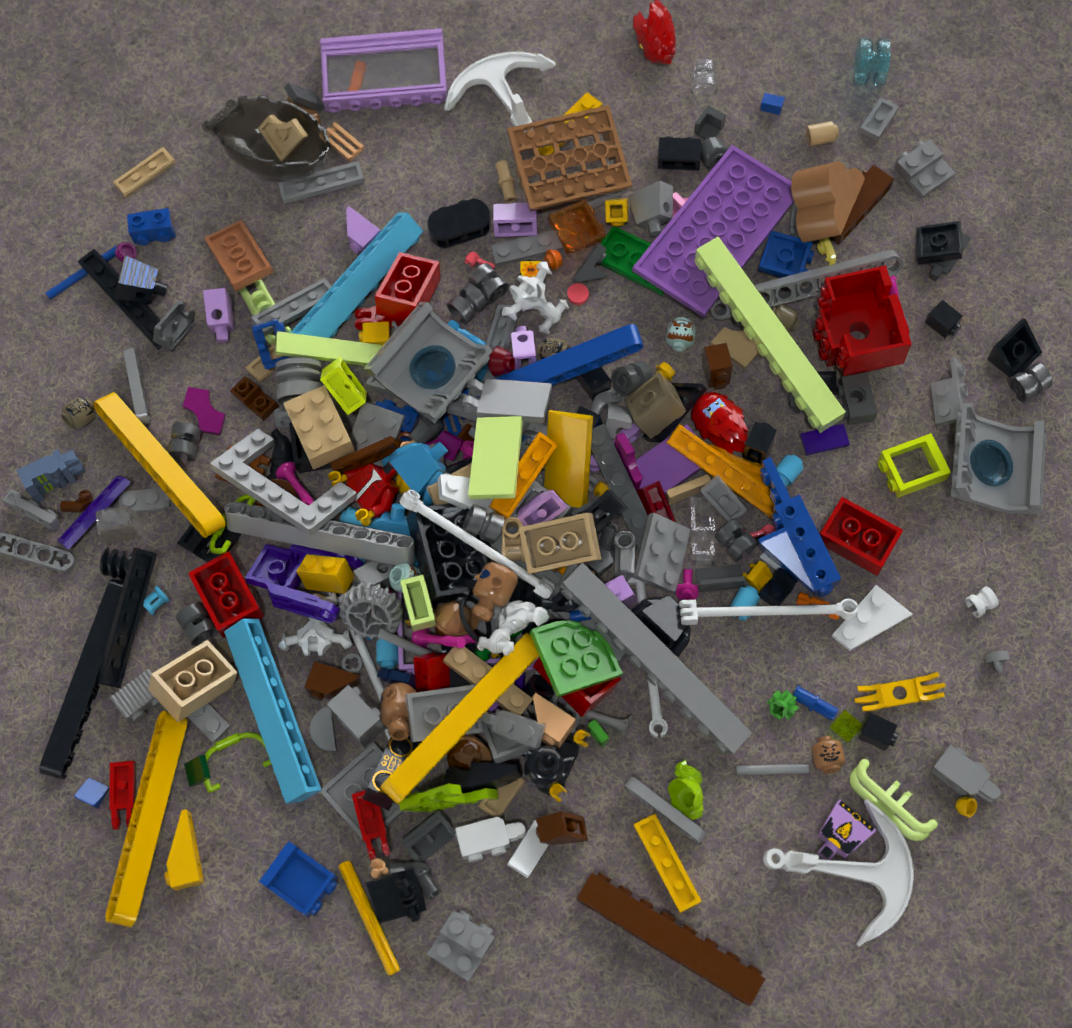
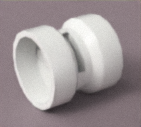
[965,586,999,618]

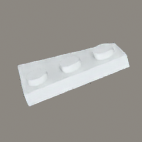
[437,474,506,520]
[831,585,913,651]

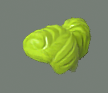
[668,760,704,820]

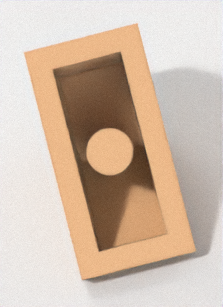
[533,693,576,748]

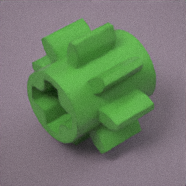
[767,690,799,720]

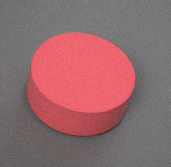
[567,283,589,305]

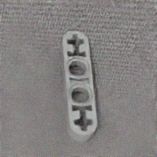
[123,347,151,425]
[0,533,76,573]
[623,776,706,844]

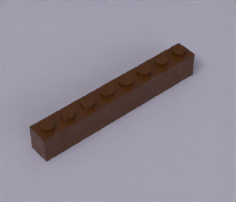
[577,872,766,1007]

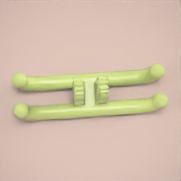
[238,279,291,345]
[849,759,938,841]

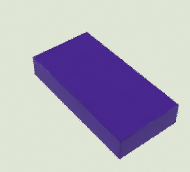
[800,424,850,456]

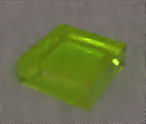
[829,710,863,743]

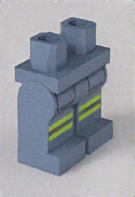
[16,449,86,503]

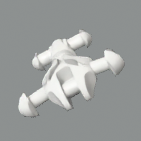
[502,261,570,335]
[278,593,353,656]
[477,600,549,656]

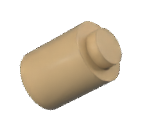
[806,121,839,147]

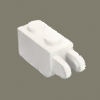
[455,817,526,862]

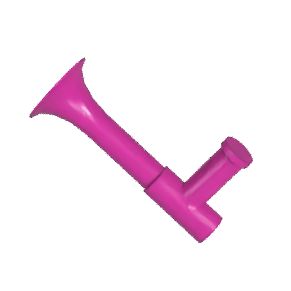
[276,462,314,506]
[411,628,477,648]

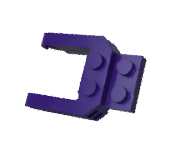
[245,544,364,623]

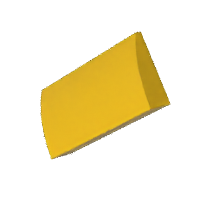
[544,410,593,508]

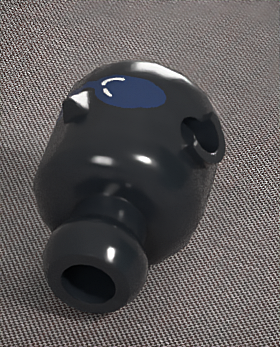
[524,746,566,788]

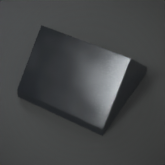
[987,318,1042,378]

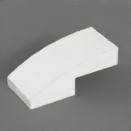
[507,820,548,878]

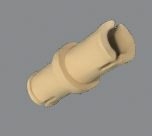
[495,160,518,204]

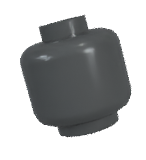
[701,137,728,169]

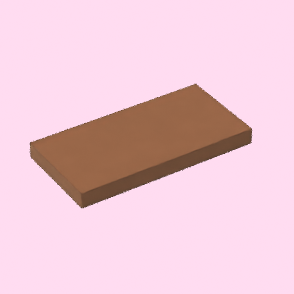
[204,220,274,292]

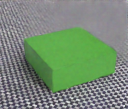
[588,719,609,747]

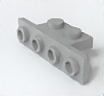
[931,357,968,426]

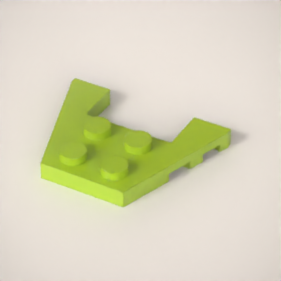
[399,784,499,813]

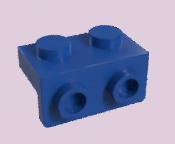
[127,208,176,245]

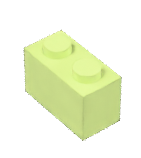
[400,575,436,632]

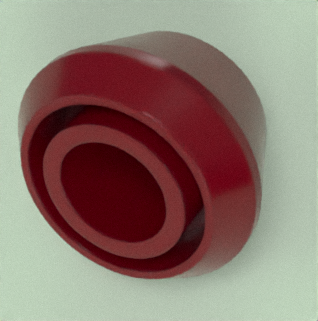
[487,346,515,377]

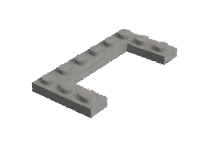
[210,429,357,536]

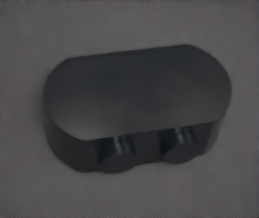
[427,198,491,249]

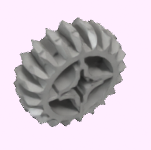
[339,582,403,641]

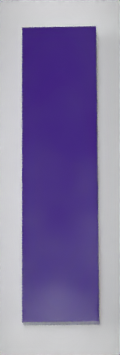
[58,475,131,549]

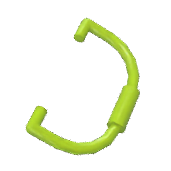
[209,494,255,554]
[204,732,272,793]

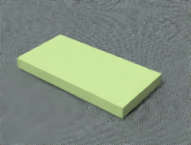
[468,416,523,499]

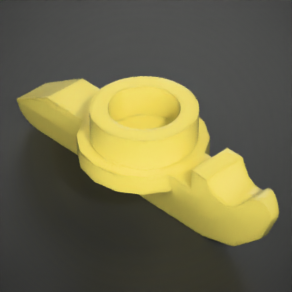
[817,237,836,265]

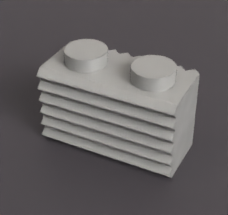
[110,669,162,723]

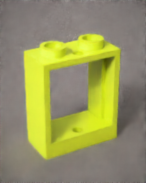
[320,357,367,415]
[877,433,951,498]

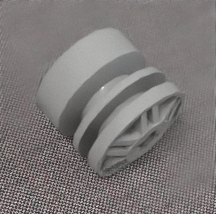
[275,357,322,405]

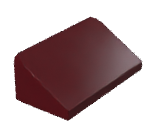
[636,481,676,522]

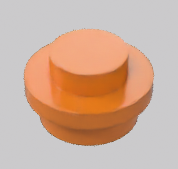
[544,249,562,271]

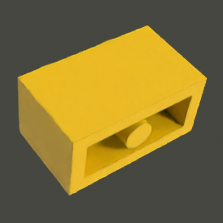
[297,554,353,594]

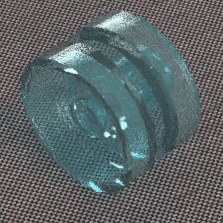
[854,37,891,86]

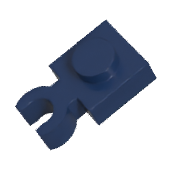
[377,668,416,690]

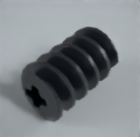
[100,547,132,580]

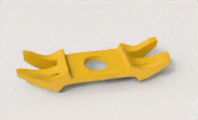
[854,672,946,712]

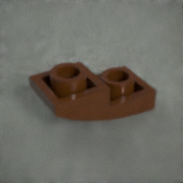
[230,376,279,421]

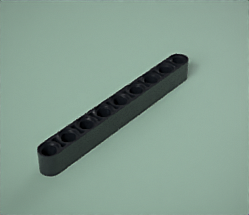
[39,579,124,780]

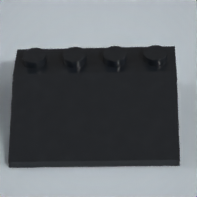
[406,503,495,605]

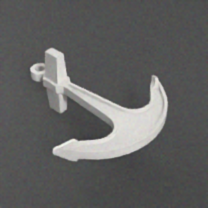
[445,52,556,132]
[763,799,913,947]

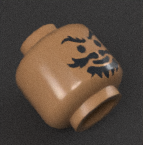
[811,736,845,774]

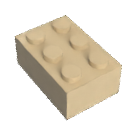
[283,385,355,470]
[519,513,602,574]
[148,640,237,722]

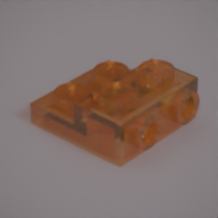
[547,199,606,254]

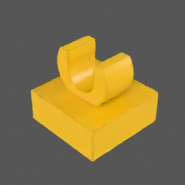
[742,561,773,593]

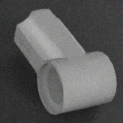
[614,531,637,580]

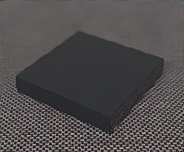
[917,221,962,265]

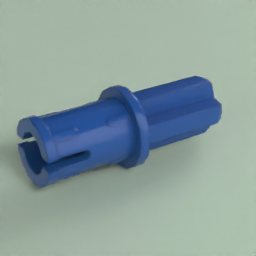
[793,685,838,720]

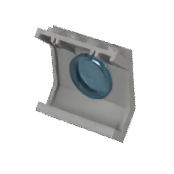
[364,302,492,424]
[951,403,1047,514]

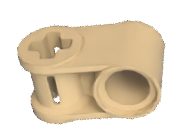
[501,517,526,563]

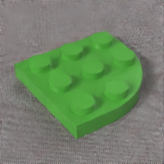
[529,621,623,698]

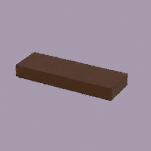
[330,436,400,475]

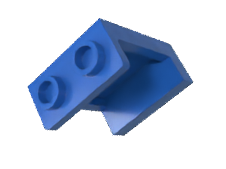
[259,841,338,918]

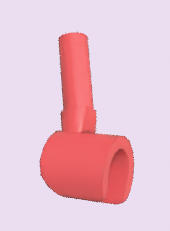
[465,251,496,269]
[750,524,776,538]

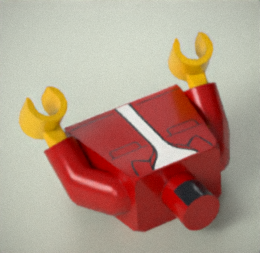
[328,461,399,526]

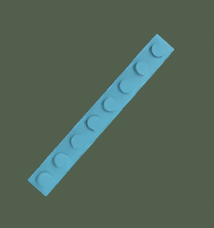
[290,213,423,338]
[224,619,321,804]

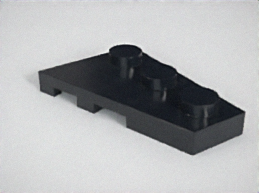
[643,383,708,443]

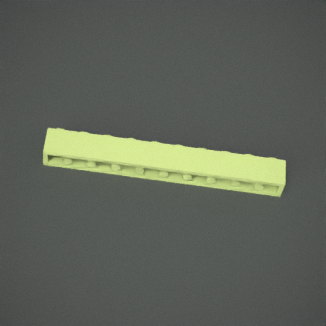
[694,236,846,433]

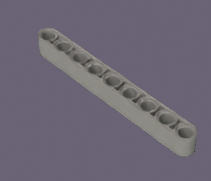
[710,250,903,320]
[224,502,415,565]

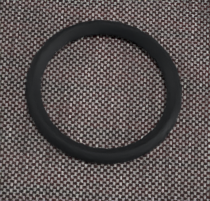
[459,596,491,643]

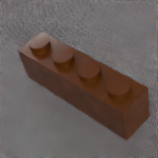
[829,164,894,245]

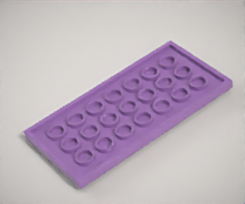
[632,145,795,318]

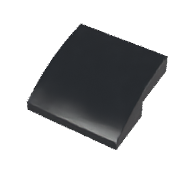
[177,524,241,562]

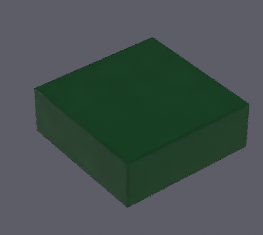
[184,755,211,787]

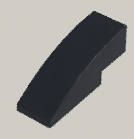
[444,762,523,793]

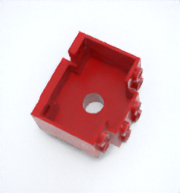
[812,265,912,376]

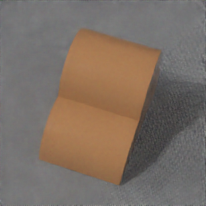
[791,161,865,243]

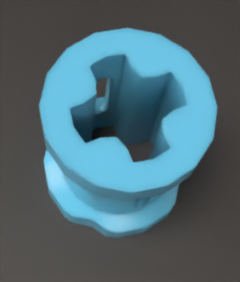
[143,586,170,616]

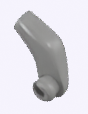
[590,388,623,415]

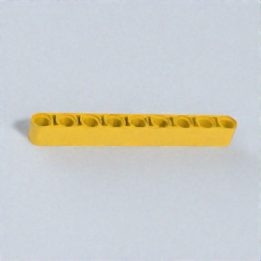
[93,392,226,538]
[380,633,539,805]
[105,710,187,927]

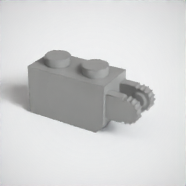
[930,745,1001,803]

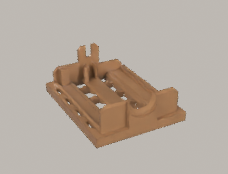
[507,105,632,212]

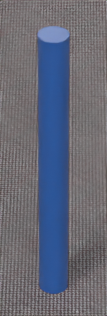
[45,246,117,300]

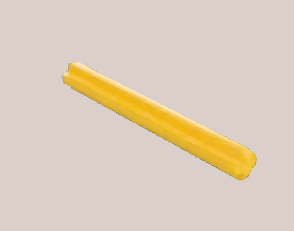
[338,861,400,976]

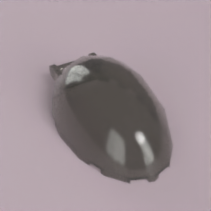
[202,95,330,181]

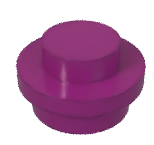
[115,242,137,262]

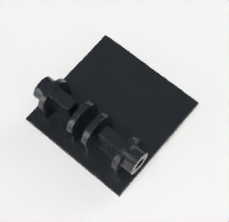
[366,868,427,924]

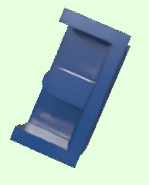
[251,319,290,370]

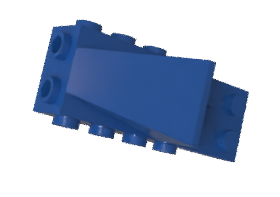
[758,457,841,597]

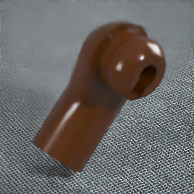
[60,490,93,513]

